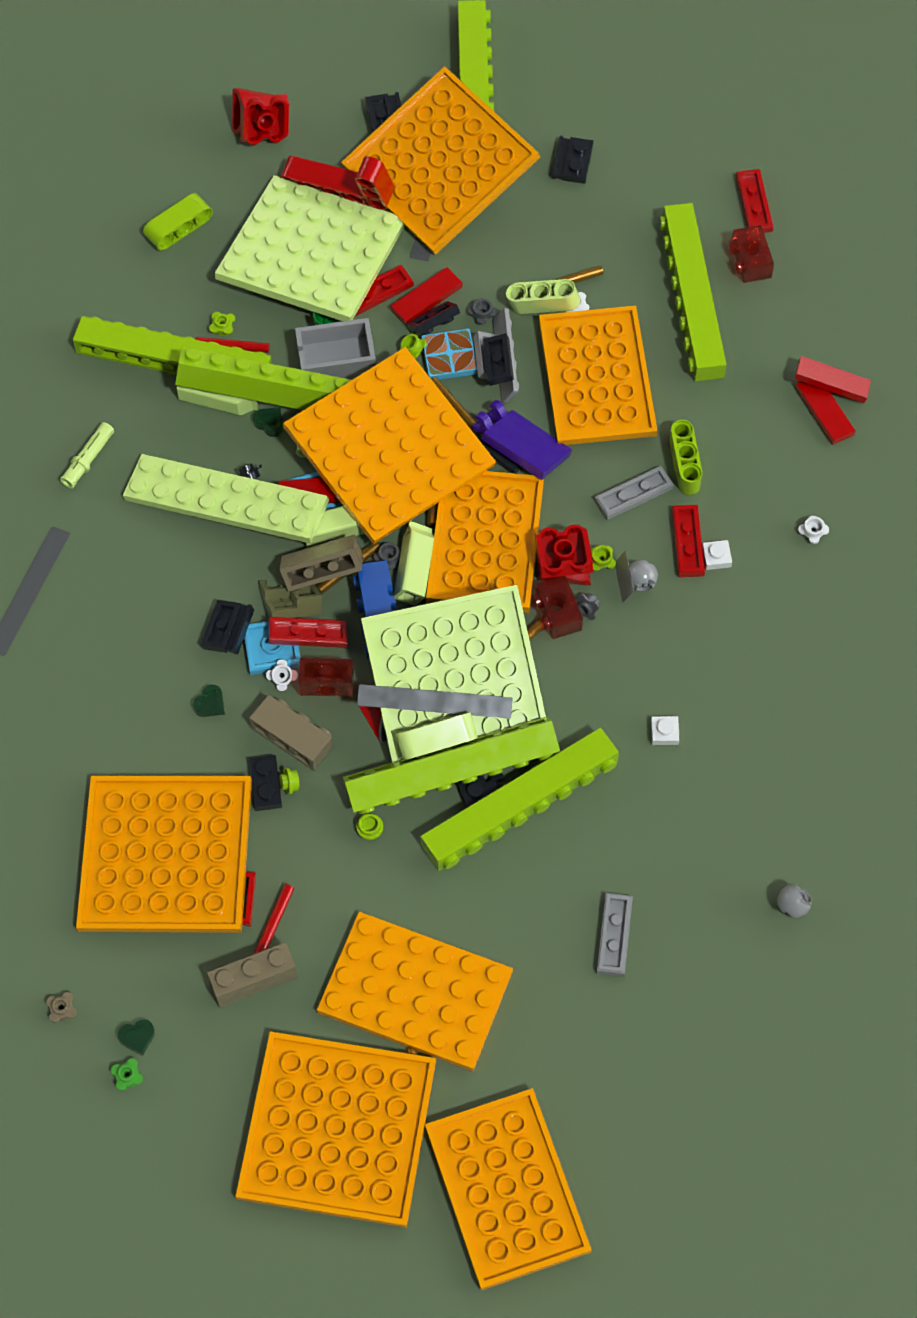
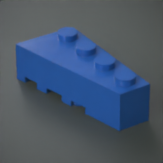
[353,560,397,659]

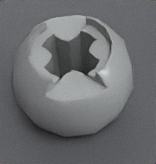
[626,560,658,591]
[777,884,812,918]

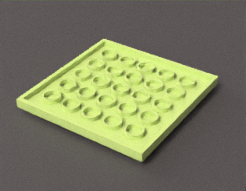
[215,175,406,321]
[361,585,546,762]

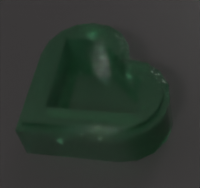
[253,407,283,437]
[193,685,225,717]
[118,1019,155,1056]

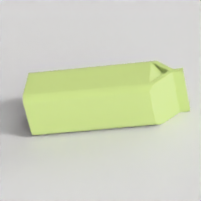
[177,386,258,415]
[305,506,365,548]
[394,521,434,605]

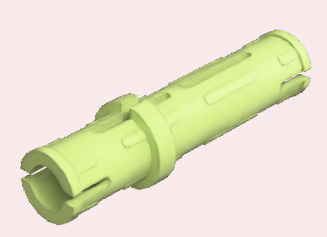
[60,422,115,489]

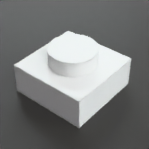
[702,540,732,570]
[651,716,679,745]

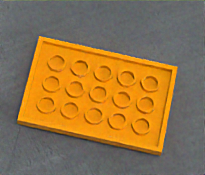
[539,305,657,445]
[426,471,544,613]
[317,912,513,1072]
[425,1088,592,1291]

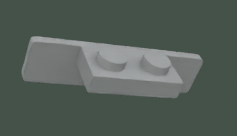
[474,308,519,403]

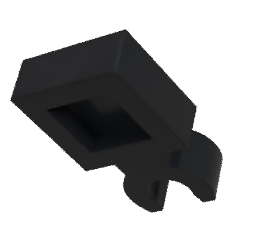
[458,773,504,808]

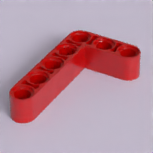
[280,156,395,210]

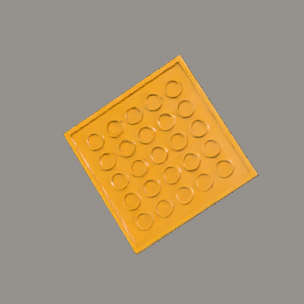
[341,66,540,255]
[283,347,496,545]
[76,776,252,933]
[236,1031,436,1228]

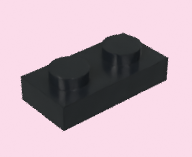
[406,301,460,336]
[483,333,514,386]
[249,755,282,811]

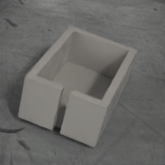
[295,318,376,379]

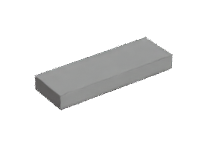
[595,466,674,520]
[597,893,633,977]

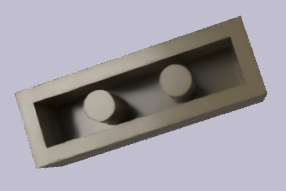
[280,534,363,592]
[249,695,334,771]
[207,942,298,1008]

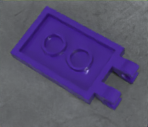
[472,400,572,480]

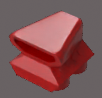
[232,88,289,145]
[535,524,593,586]

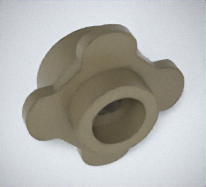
[46,992,77,1023]

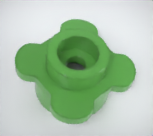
[111,1058,143,1091]

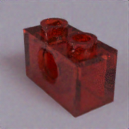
[729,225,774,283]
[533,576,583,639]
[299,658,354,697]

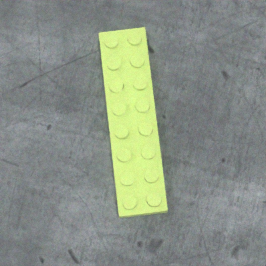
[123,454,329,544]

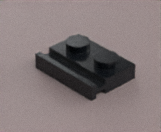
[365,92,402,133]
[552,135,594,184]
[201,600,254,655]

